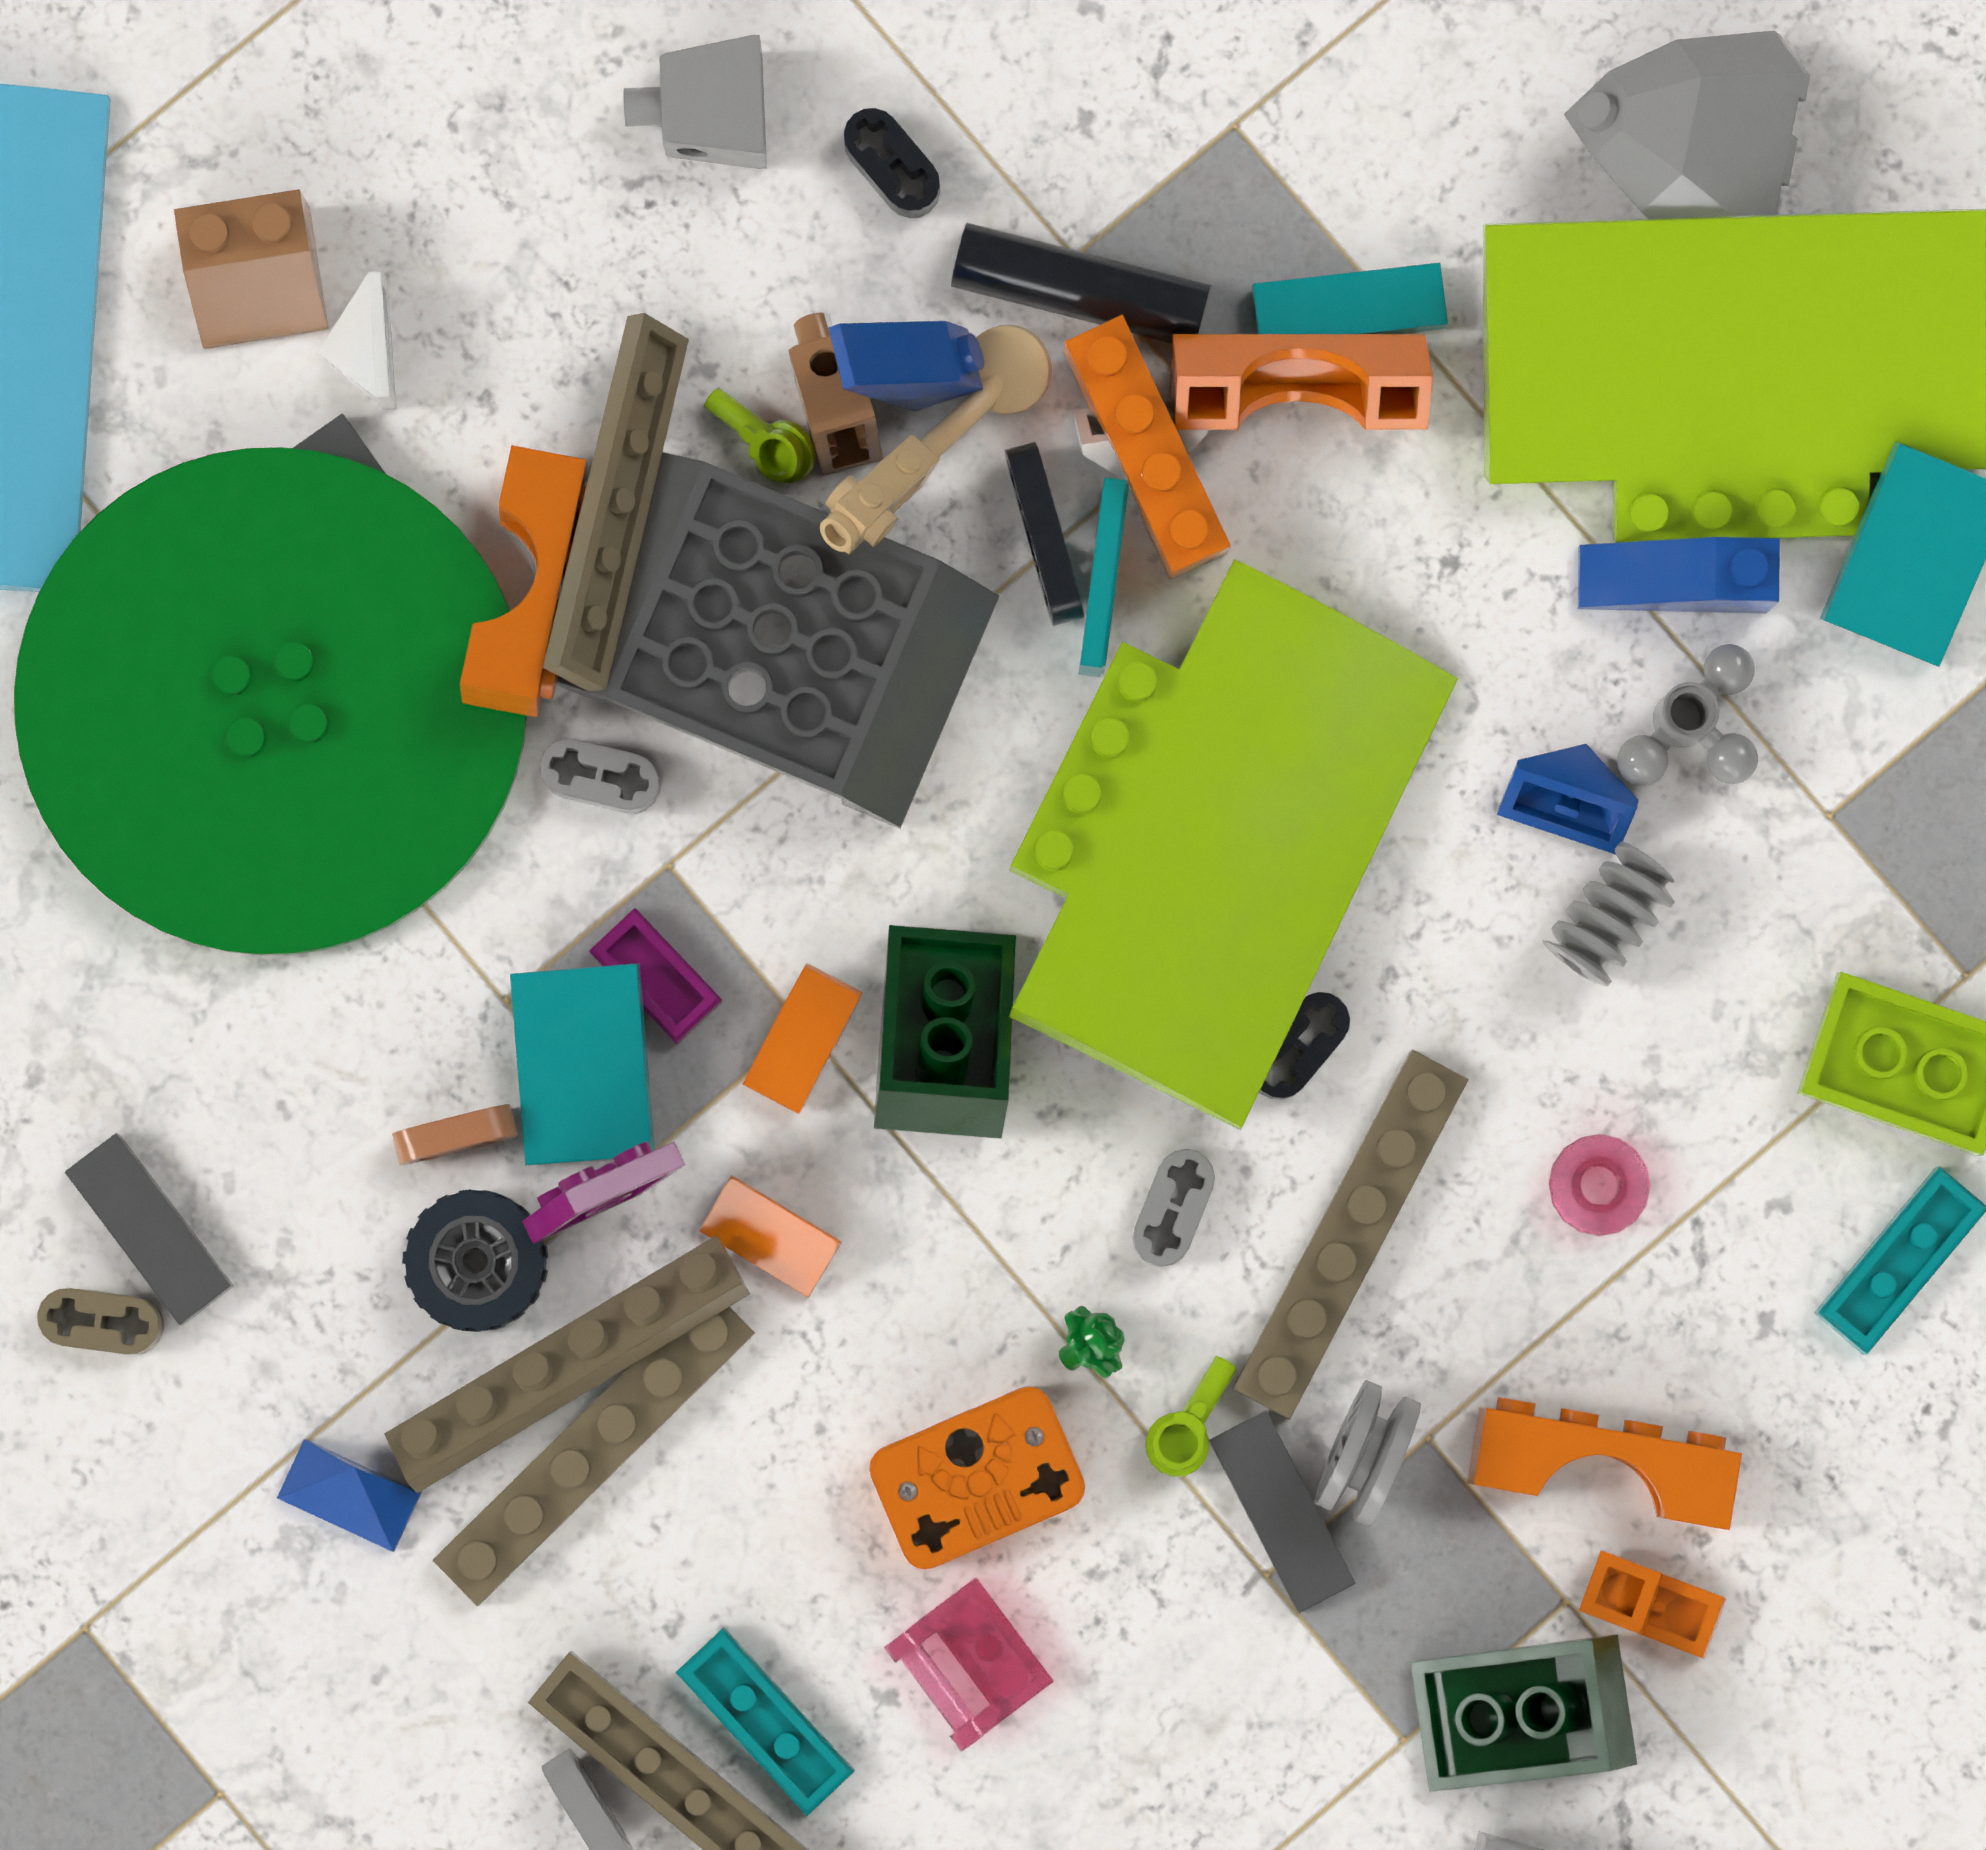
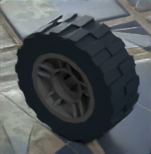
[402,1189,549,1332]

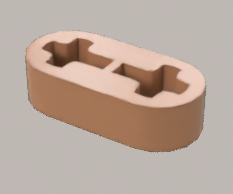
[392,1104,518,1165]

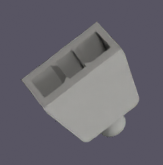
[623,35,767,169]

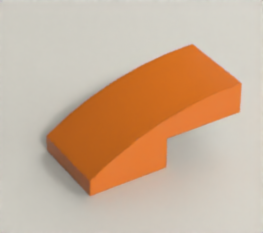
[743,963,863,1114]
[1579,1550,1726,1659]

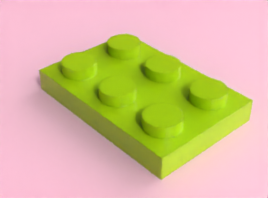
[1797,971,1986,1156]

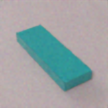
[1252,262,1448,334]
[1078,477,1129,677]
[1814,1166,1986,1355]
[675,1627,855,1816]

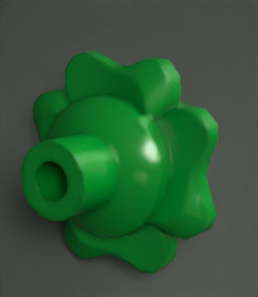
[1059,1306,1125,1378]

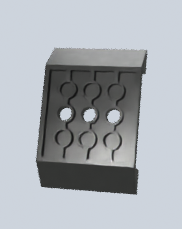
[557,452,999,829]

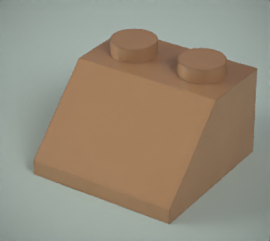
[174,189,329,349]

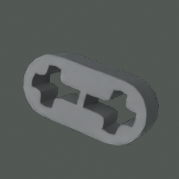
[540,739,660,814]
[1132,1149,1215,1267]
[541,1749,633,1850]

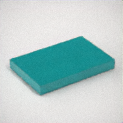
[1820,442,1986,667]
[510,963,655,1166]

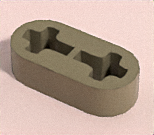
[37,1288,164,1355]

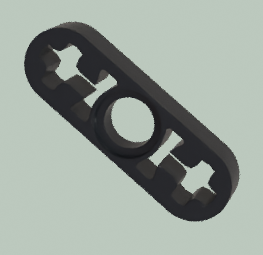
[1004,442,1084,626]

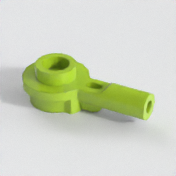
[704,387,816,483]
[1145,1356,1237,1477]

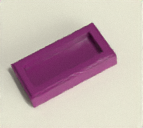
[589,908,723,1045]

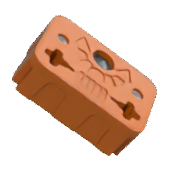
[869,1386,1085,1570]

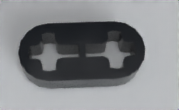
[844,108,940,218]
[1260,992,1350,1100]

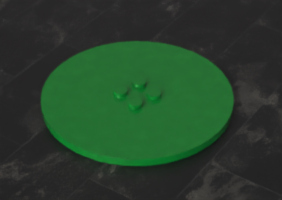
[14,447,527,956]

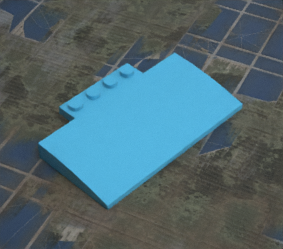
[0,84,111,592]

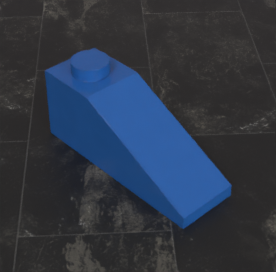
[828,321,984,411]
[1578,537,1780,613]

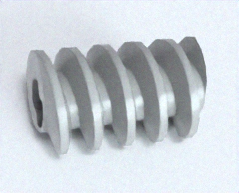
[1542,841,1675,986]

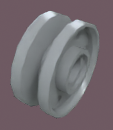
[1314,1380,1421,1527]

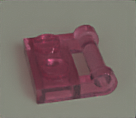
[883,1577,1054,1752]

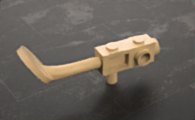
[820,325,1052,555]

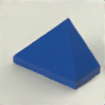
[1497,744,1639,855]
[277,1439,422,1552]

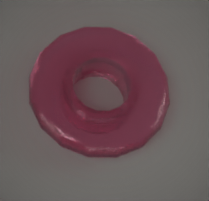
[1548,1134,1651,1236]

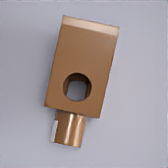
[788,313,883,476]

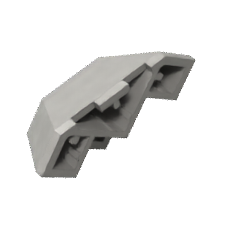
[1564,30,1810,219]

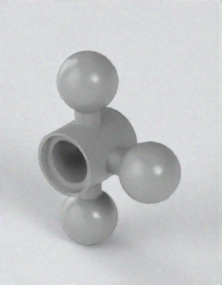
[1617,644,1758,786]

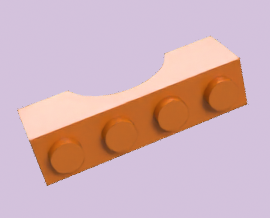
[1063,314,1231,580]
[1170,334,1433,430]
[460,445,587,718]
[1467,1397,1742,1530]

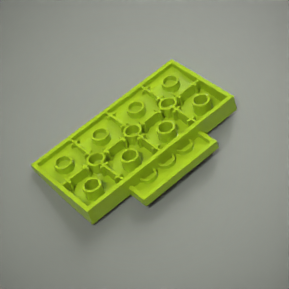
[1483,208,1986,543]
[1009,559,1458,1130]

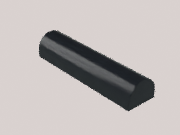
[951,223,1211,343]

